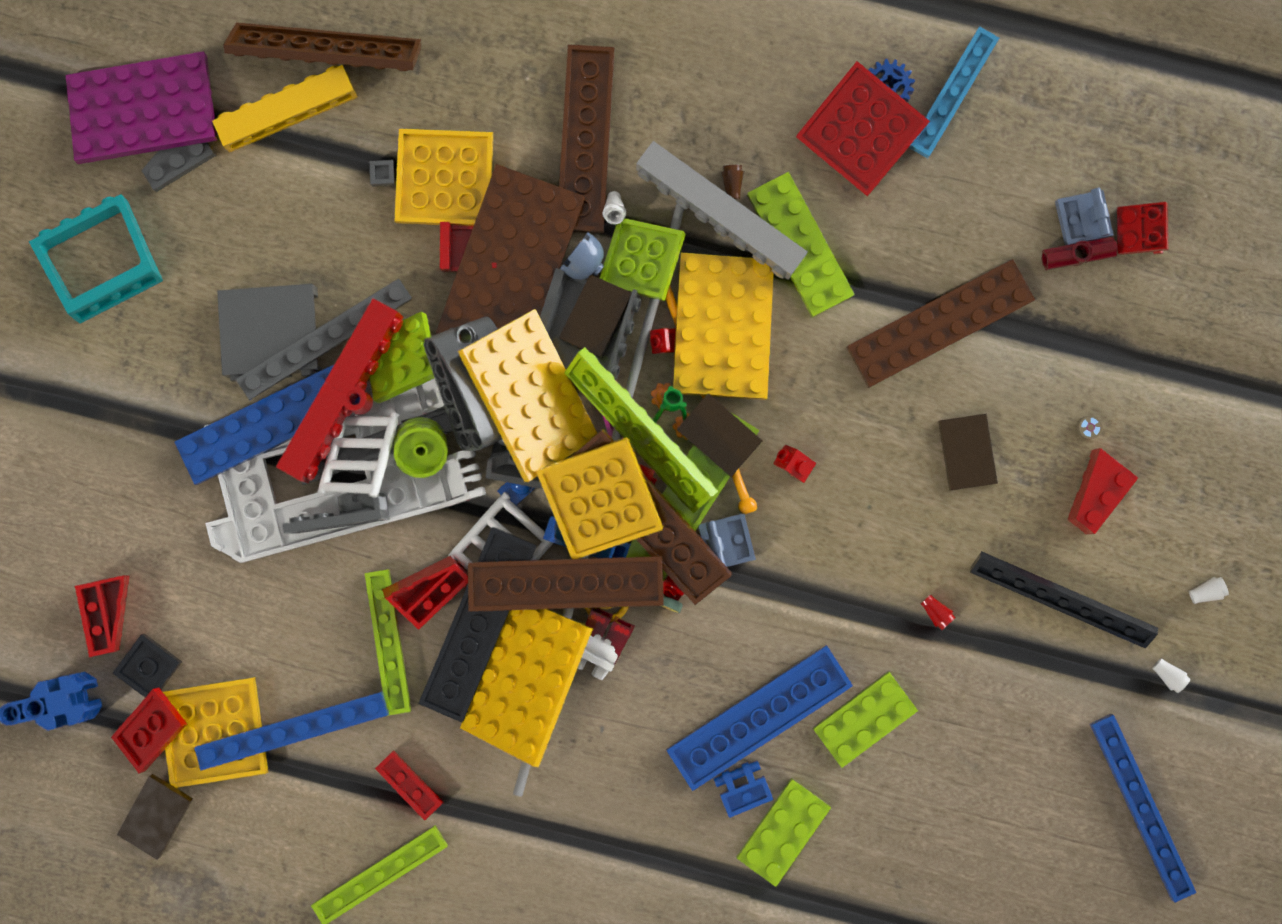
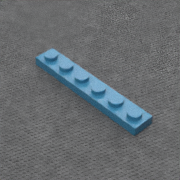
[909,26,999,159]

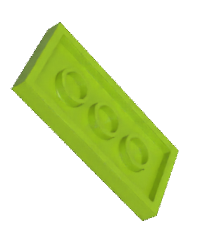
[812,671,918,768]
[736,778,831,887]

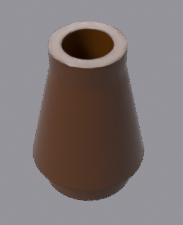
[721,165,744,199]

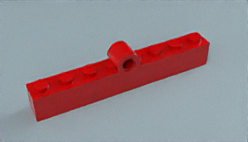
[276,298,404,483]

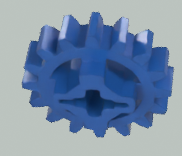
[868,59,915,102]

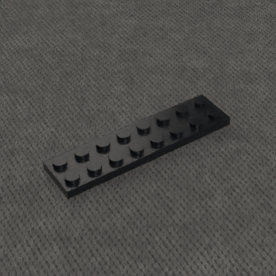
[418,527,537,723]

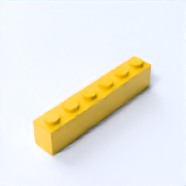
[212,65,358,153]

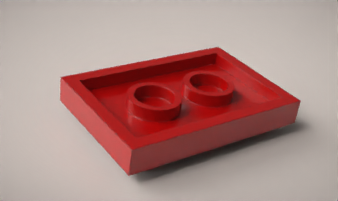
[111,688,187,773]

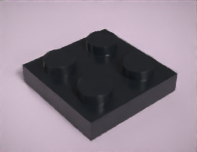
[113,634,182,697]

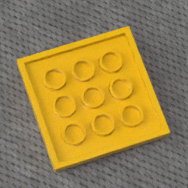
[394,129,494,226]
[536,437,663,559]
[162,677,268,788]

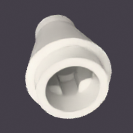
[603,191,626,224]
[1189,577,1229,604]
[1152,658,1191,693]

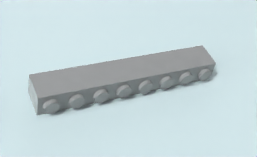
[636,141,808,280]

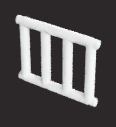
[317,413,399,498]
[448,492,553,570]

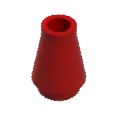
[921,595,956,630]

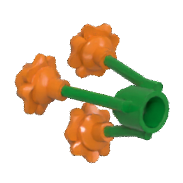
[650,383,690,440]

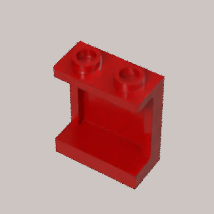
[440,222,497,272]

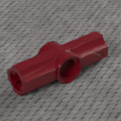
[1041,237,1118,270]

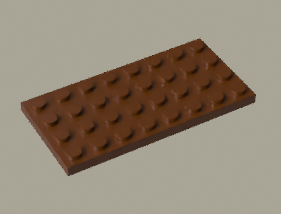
[435,164,586,341]

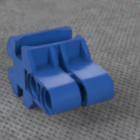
[0,672,102,731]

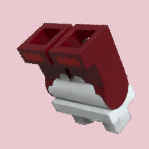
[578,608,635,680]

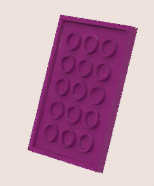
[66,51,217,164]

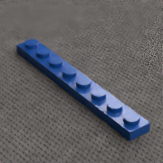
[194,691,389,770]
[1090,714,1197,903]

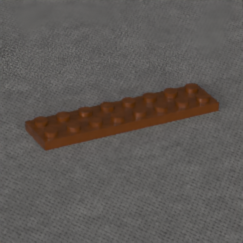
[223,22,421,71]
[559,44,615,233]
[847,259,1035,388]
[570,429,732,605]
[468,556,664,612]

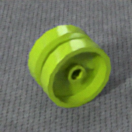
[394,417,448,478]

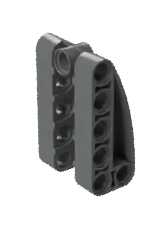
[424,316,504,451]

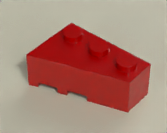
[1068,448,1138,535]
[382,555,468,630]
[75,575,130,657]

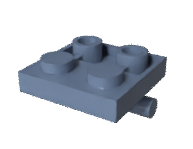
[1055,188,1114,245]
[698,514,756,567]

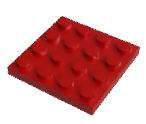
[796,61,930,197]

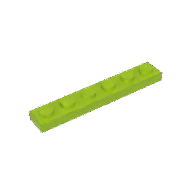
[364,569,412,716]
[311,825,448,924]

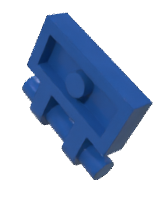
[713,760,774,818]

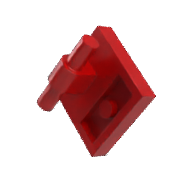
[1117,202,1169,255]

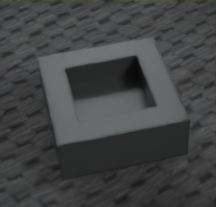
[369,160,395,187]

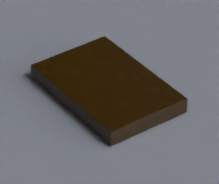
[559,275,632,358]
[677,393,763,477]
[938,414,998,491]
[117,773,193,860]

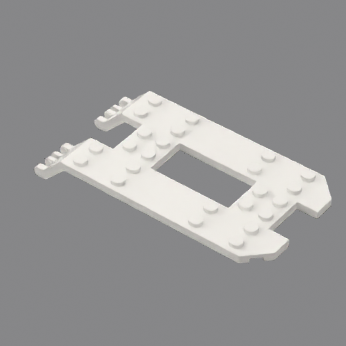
[204,378,486,563]

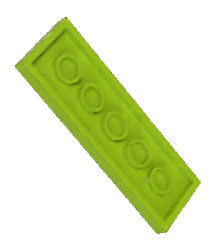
[747,172,855,318]

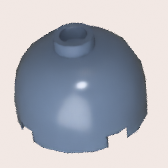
[560,232,604,280]

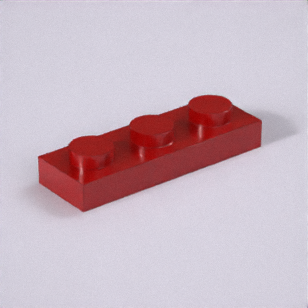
[375,751,443,821]

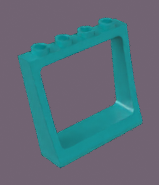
[28,194,163,324]

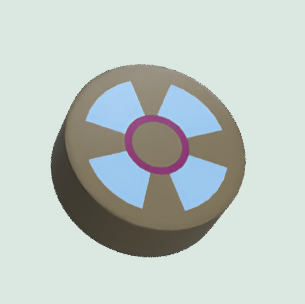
[1076,416,1103,440]

